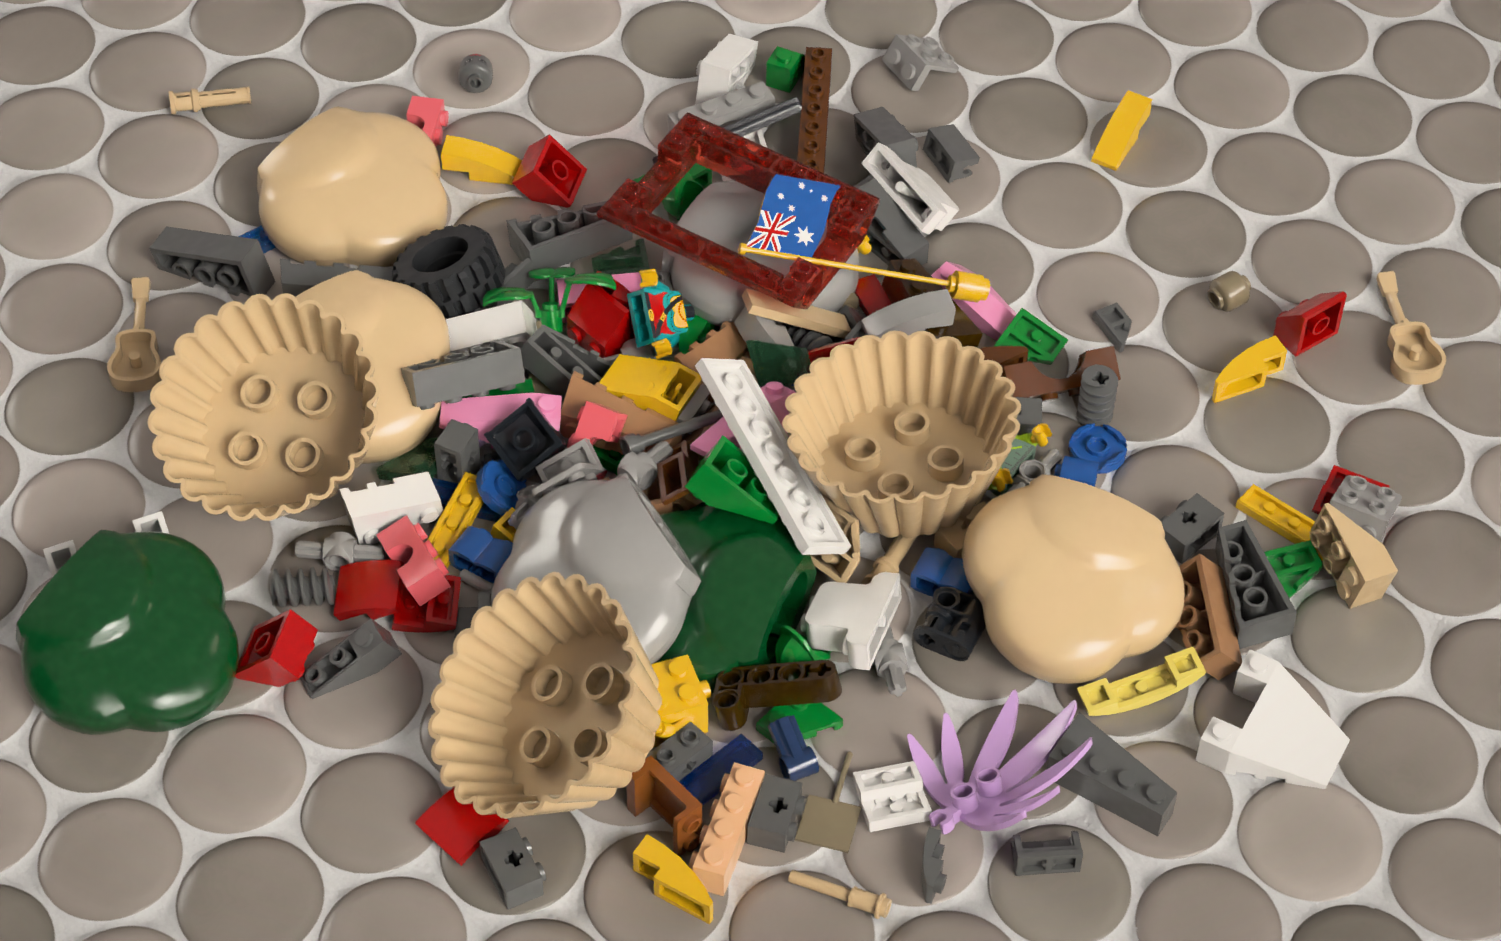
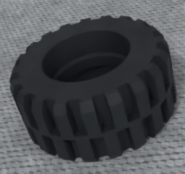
[392,224,506,319]

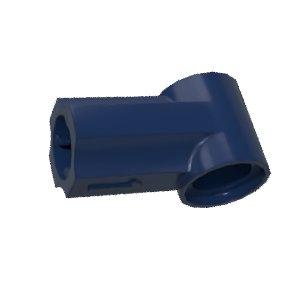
[767,715,819,781]

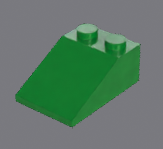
[684,435,780,524]

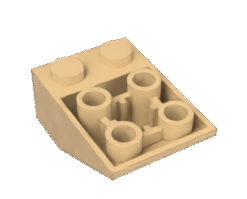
[1309,503,1398,609]

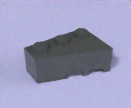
[521,325,612,402]

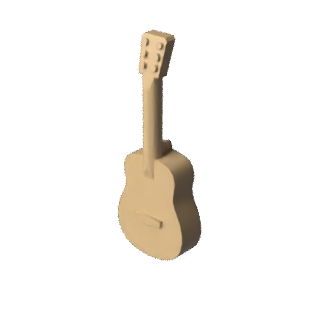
[1376,271,1446,385]
[107,277,162,392]

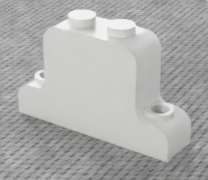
[861,142,959,234]
[801,572,902,670]

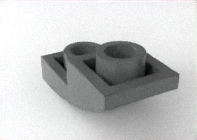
[921,827,947,904]

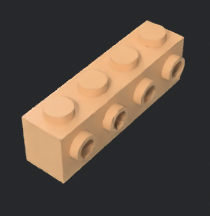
[689,762,765,896]

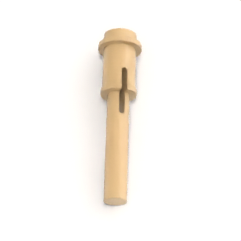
[788,870,892,919]

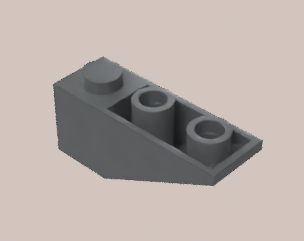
[300,619,402,699]

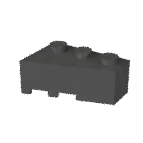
[854,107,918,169]
[848,178,929,265]

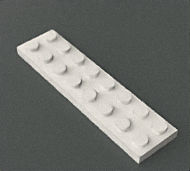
[695,358,852,555]

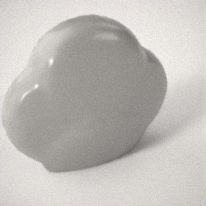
[662,180,859,327]
[491,476,701,664]

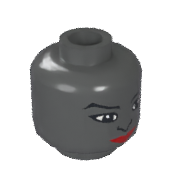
[458,54,493,93]

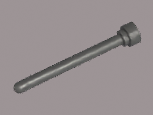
[619,409,723,456]

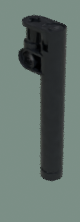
[913,586,986,661]

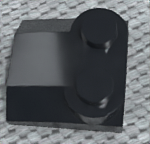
[484,398,567,482]

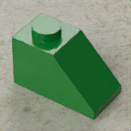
[766,46,805,93]

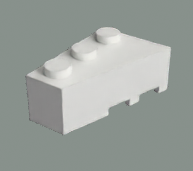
[695,34,758,105]
[446,300,539,354]
[339,472,443,545]

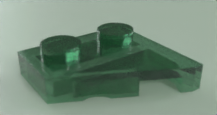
[591,238,650,275]
[746,340,811,387]
[376,438,437,481]

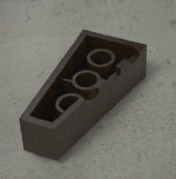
[882,258,983,348]

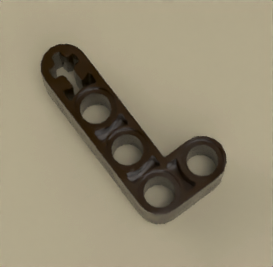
[712,660,842,731]

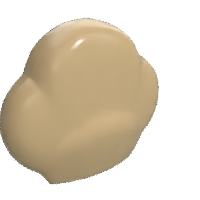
[257,107,448,267]
[296,270,450,464]
[962,474,1185,684]

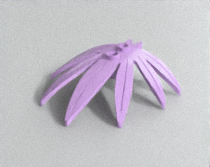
[907,690,1093,835]

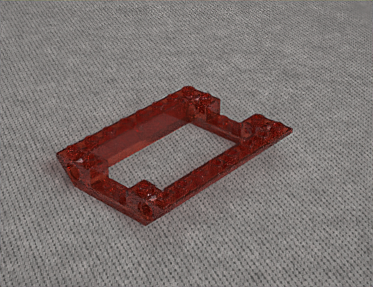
[597,112,880,309]

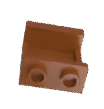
[626,755,702,857]

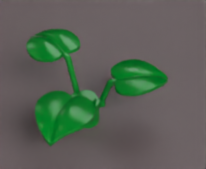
[483,267,616,333]

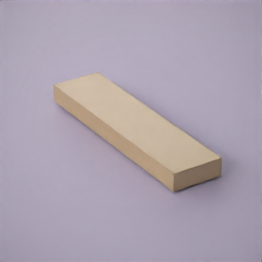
[742,288,851,339]

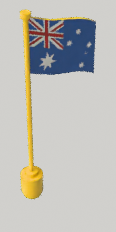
[738,174,990,303]

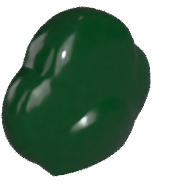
[657,502,817,693]
[16,530,239,735]

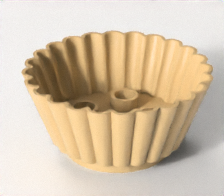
[148,293,380,521]
[782,330,1021,538]
[428,572,662,819]

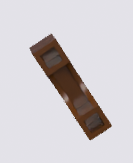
[1001,346,1121,402]

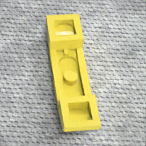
[1077,646,1206,716]

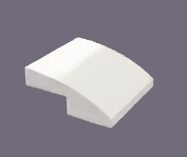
[853,761,932,832]

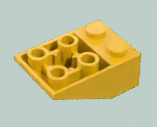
[599,354,702,421]

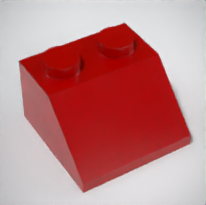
[512,134,587,208]
[567,284,631,358]
[1273,291,1347,357]
[235,609,318,687]

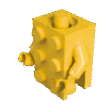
[651,654,711,748]

